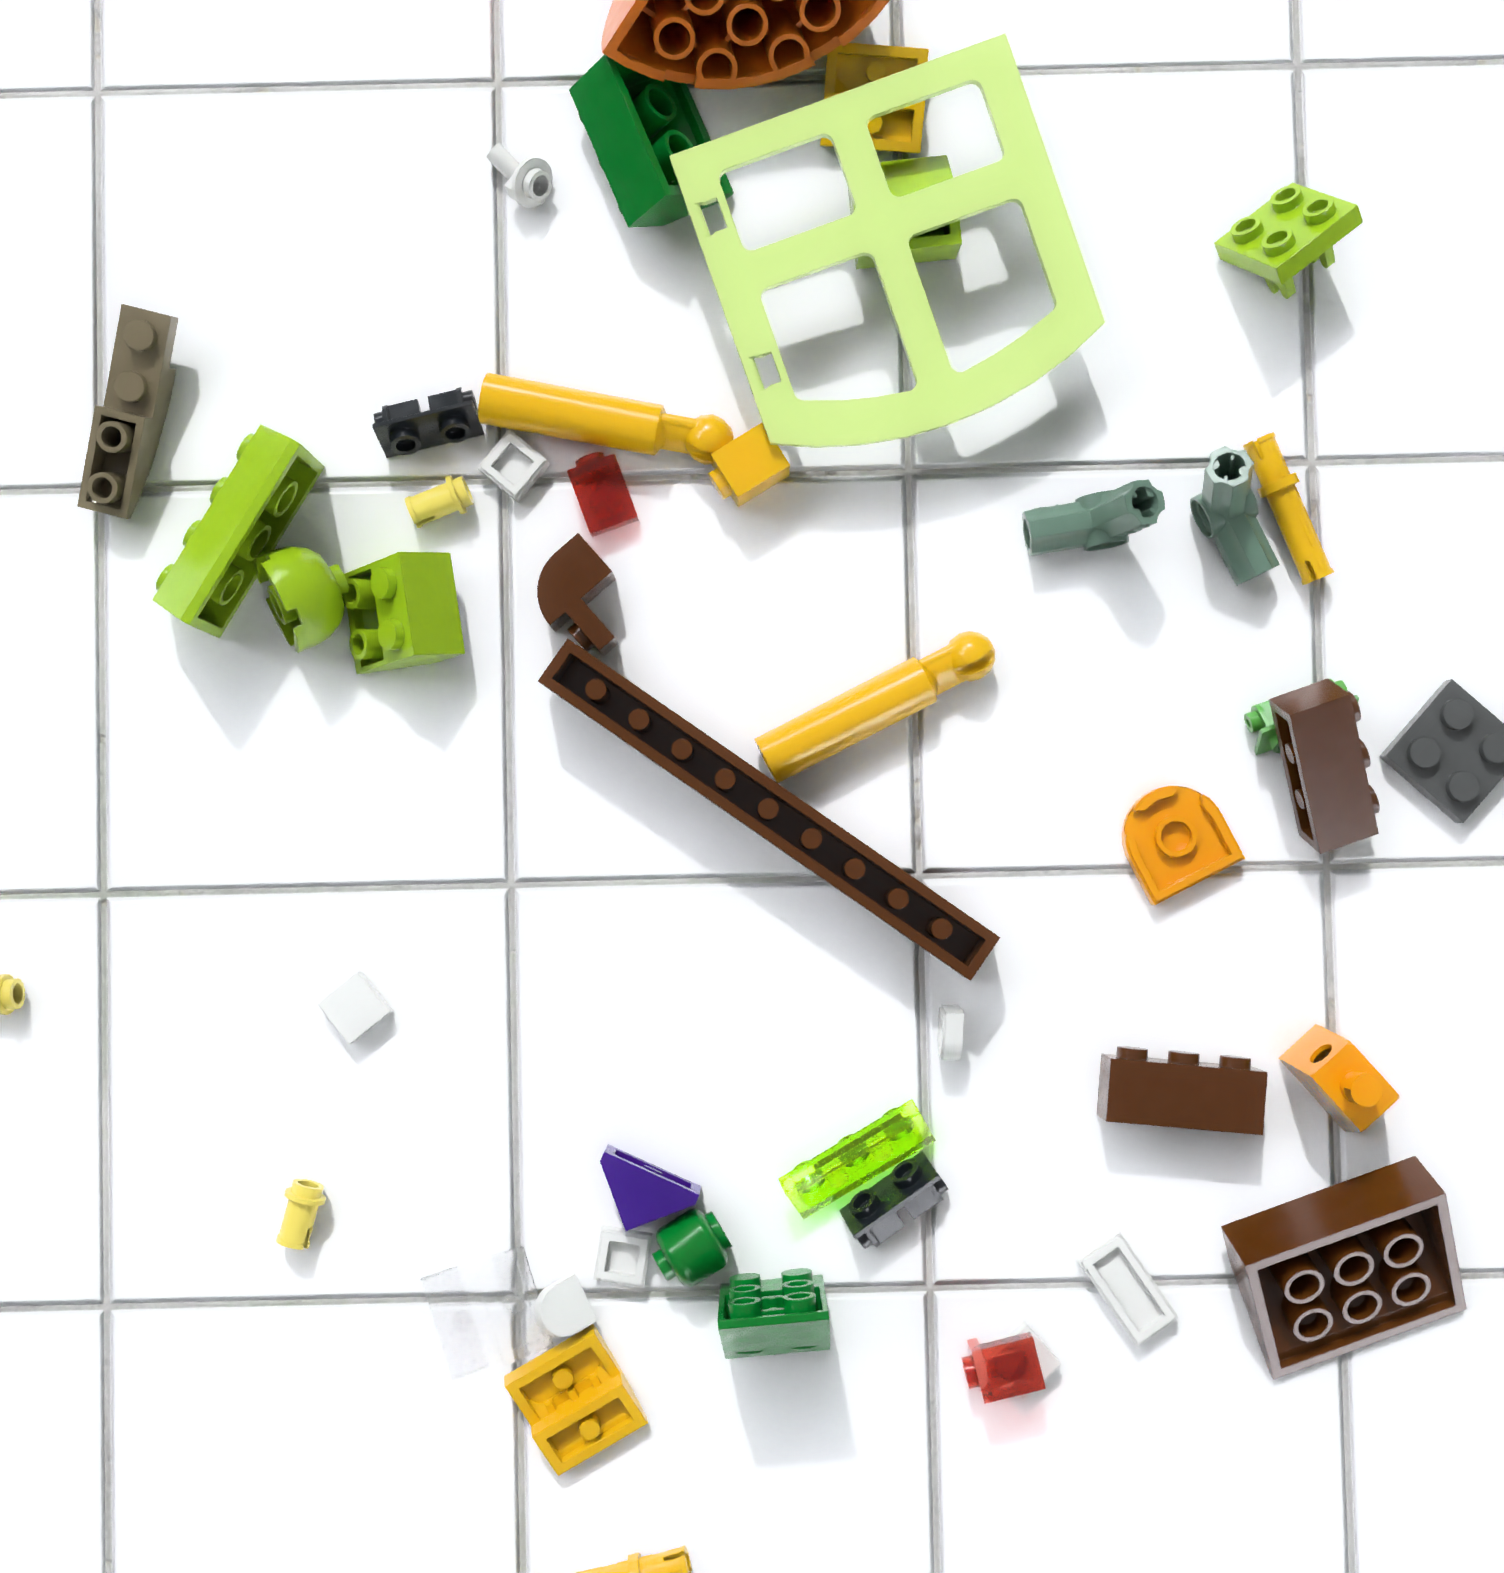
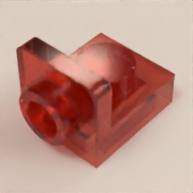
[567,452,639,537]
[961,1332,1046,1404]

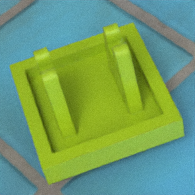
[1214,182,1363,299]

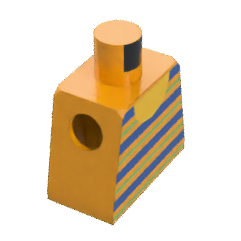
[1278,1024,1400,1133]

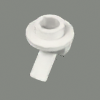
[486,143,553,209]

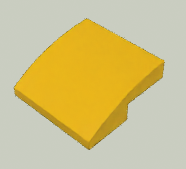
[820,43,929,154]
[504,1324,648,1476]

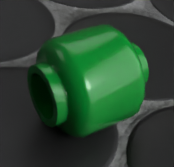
[652,1208,733,1287]

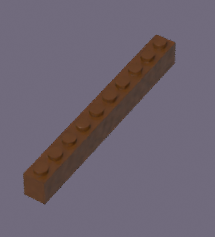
[538,638,1001,981]

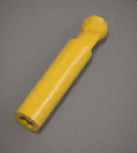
[478,373,734,465]
[754,631,996,783]

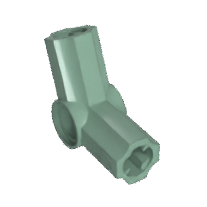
[1190,446,1280,586]
[1022,479,1166,556]

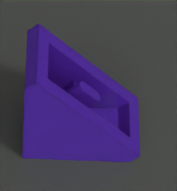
[600,1144,701,1231]

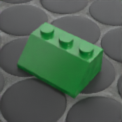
[569,54,734,228]

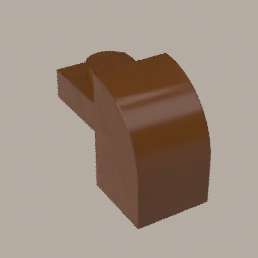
[537,533,619,657]

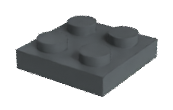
[1379,679,1504,823]

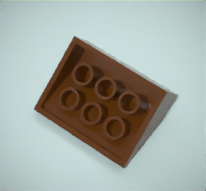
[1221,1156,1467,1380]

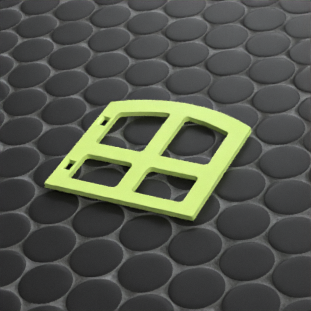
[669,33,1105,448]

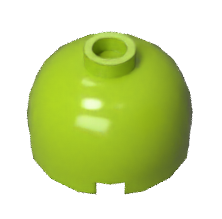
[253,546,349,653]

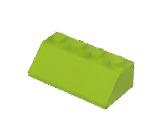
[152,424,325,638]

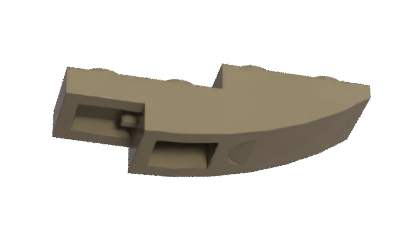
[77,304,179,519]

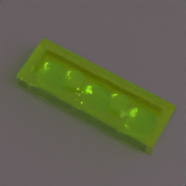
[778,1099,936,1220]

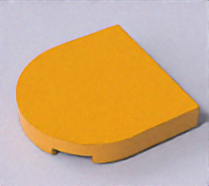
[1122,786,1245,906]

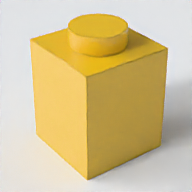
[708,422,790,507]

